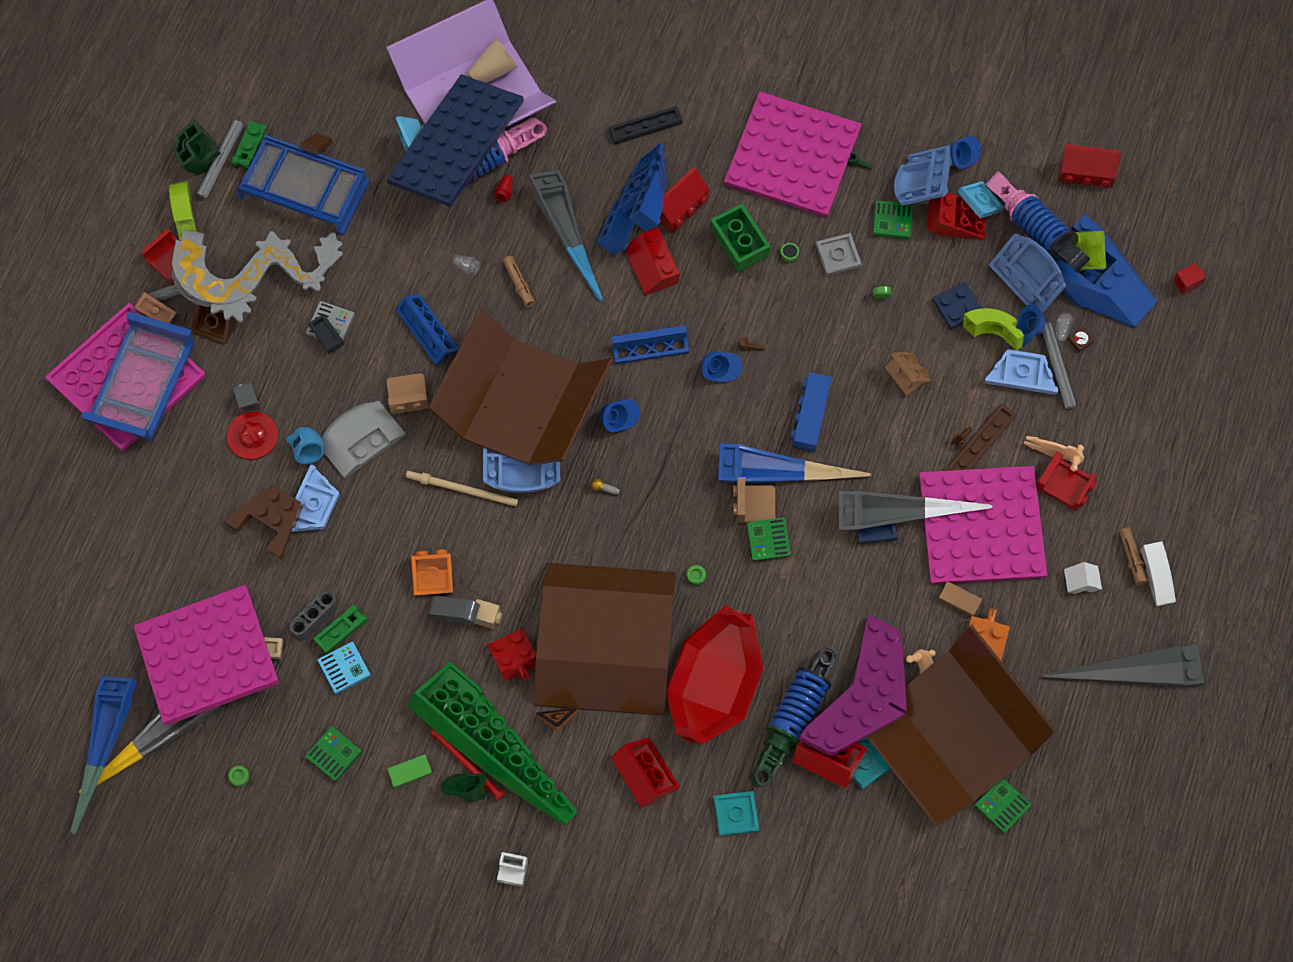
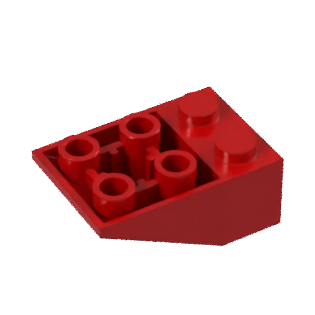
[927,192,986,240]

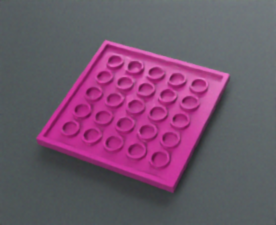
[724,91,862,218]
[45,303,206,452]
[919,466,1047,585]
[133,584,279,726]

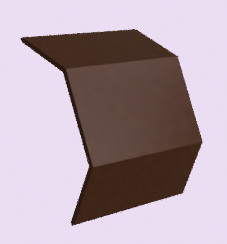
[429,309,613,465]
[534,563,675,716]
[867,625,1057,827]

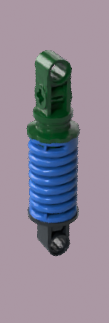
[749,647,836,788]

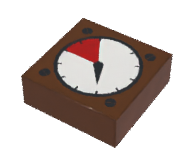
[1067,326,1094,352]

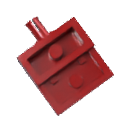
[487,628,536,681]

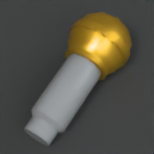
[591,478,620,495]

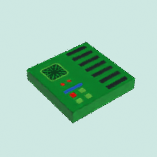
[873,200,913,239]
[746,517,791,561]
[305,726,362,782]
[974,778,1032,834]

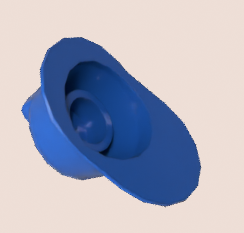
[949,136,981,169]
[1016,304,1045,347]
[699,352,742,382]
[597,399,640,432]

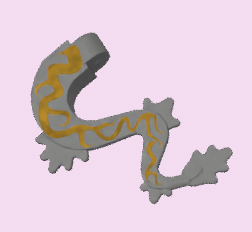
[172,229,343,323]

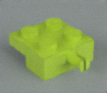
[1075,231,1106,270]

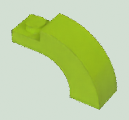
[169,181,197,240]
[963,308,1024,351]

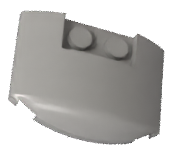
[322,401,406,479]

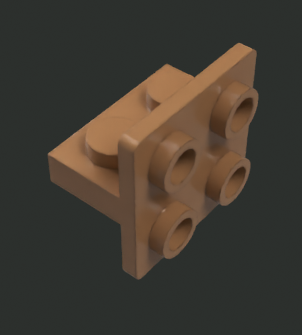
[885,352,931,396]

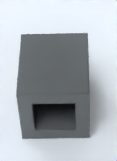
[233,383,260,414]

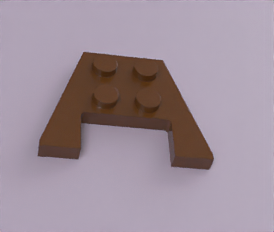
[224,484,303,560]

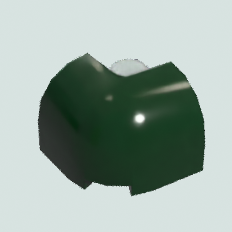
[172,120,221,174]

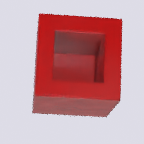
[1173,263,1206,295]

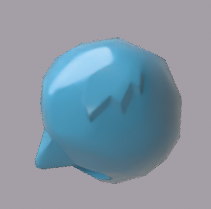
[286,427,324,464]

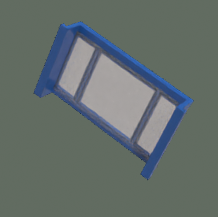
[237,135,370,235]
[81,312,195,442]

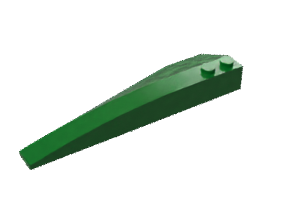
[407,662,577,825]

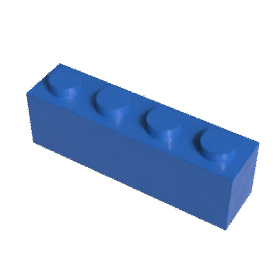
[790,372,832,452]

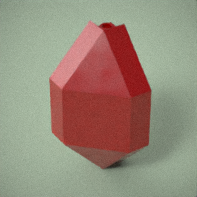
[666,605,763,744]

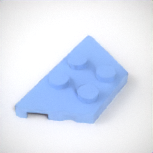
[985,349,1058,395]
[292,464,340,532]

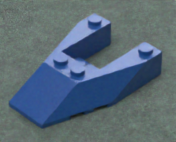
[597,142,667,255]
[1055,214,1158,328]

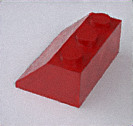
[1058,144,1121,188]
[660,167,709,233]
[625,227,679,296]
[610,737,680,808]
[792,741,867,788]

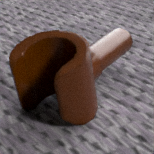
[738,337,765,351]
[951,427,972,449]

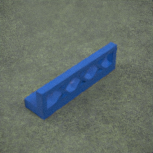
[395,294,459,365]
[612,325,690,364]

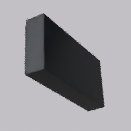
[308,314,344,354]

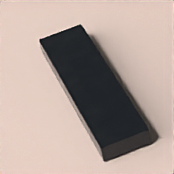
[609,106,683,145]

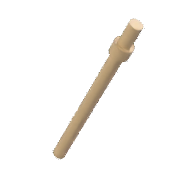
[406,471,518,507]

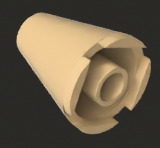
[467,39,517,83]

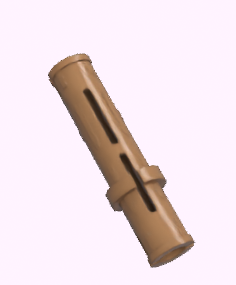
[502,256,535,308]
[1119,527,1148,586]

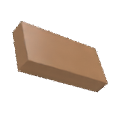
[938,581,982,616]

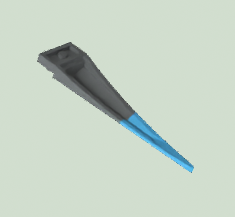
[526,170,602,302]

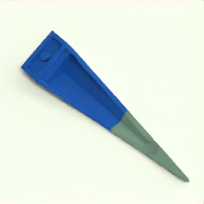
[71,676,137,835]

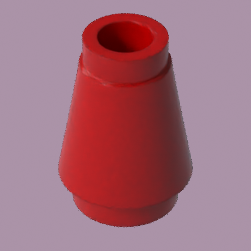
[493,175,513,203]

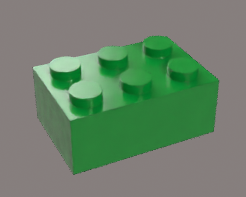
[710,203,771,272]

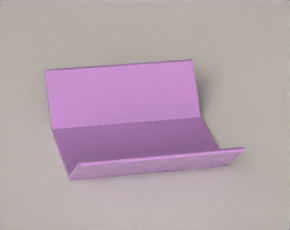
[386,0,556,126]

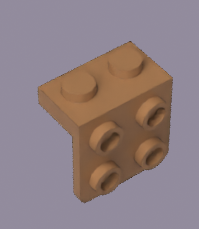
[386,373,429,414]
[733,478,775,523]

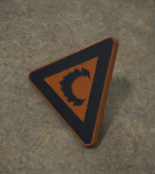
[535,707,579,731]

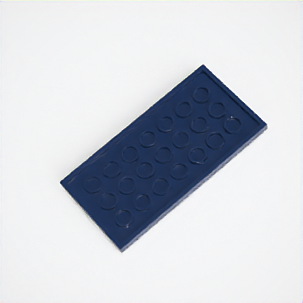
[387,74,524,207]

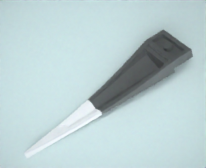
[838,490,993,530]

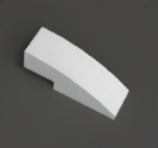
[1141,541,1176,607]

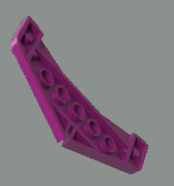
[799,615,907,756]

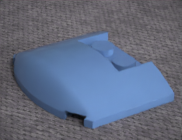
[894,145,952,206]
[989,234,1066,314]
[483,447,560,493]

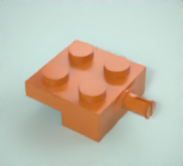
[967,608,1010,660]

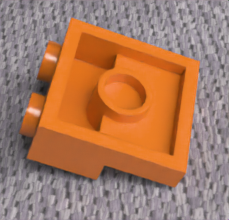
[411,549,453,595]

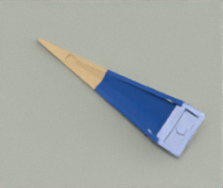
[718,443,871,484]

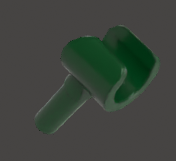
[848,152,873,170]

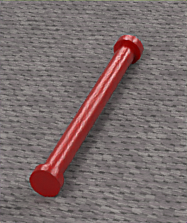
[430,730,505,802]

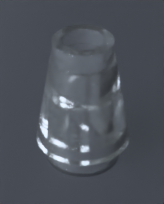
[452,254,481,275]
[1055,313,1074,342]

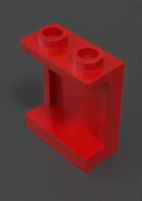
[141,229,178,285]
[1036,452,1097,511]

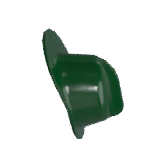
[441,773,487,803]

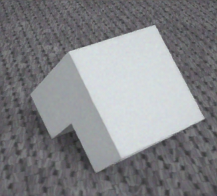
[1064,562,1102,594]
[497,852,528,887]

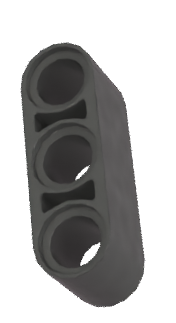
[290,590,338,640]
[427,596,480,625]

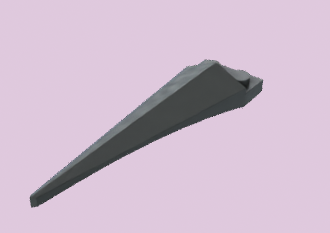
[1043,645,1204,687]

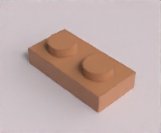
[134,292,177,324]

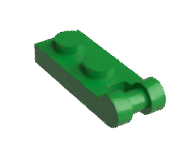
[232,121,267,169]
[313,604,369,655]

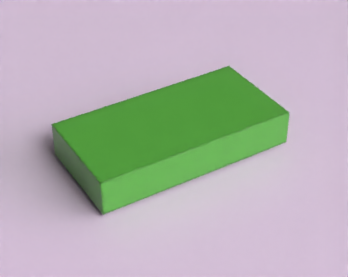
[388,754,432,788]

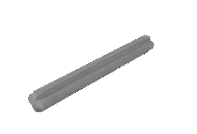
[197,120,243,199]
[1042,322,1076,409]

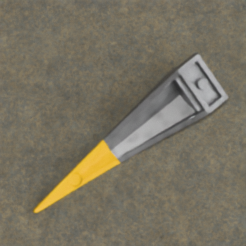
[79,706,220,793]

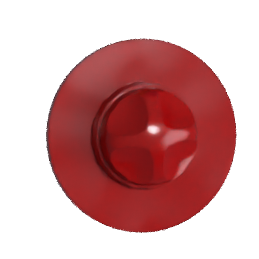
[227,412,278,460]

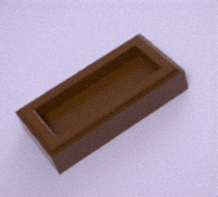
[300,133,332,155]

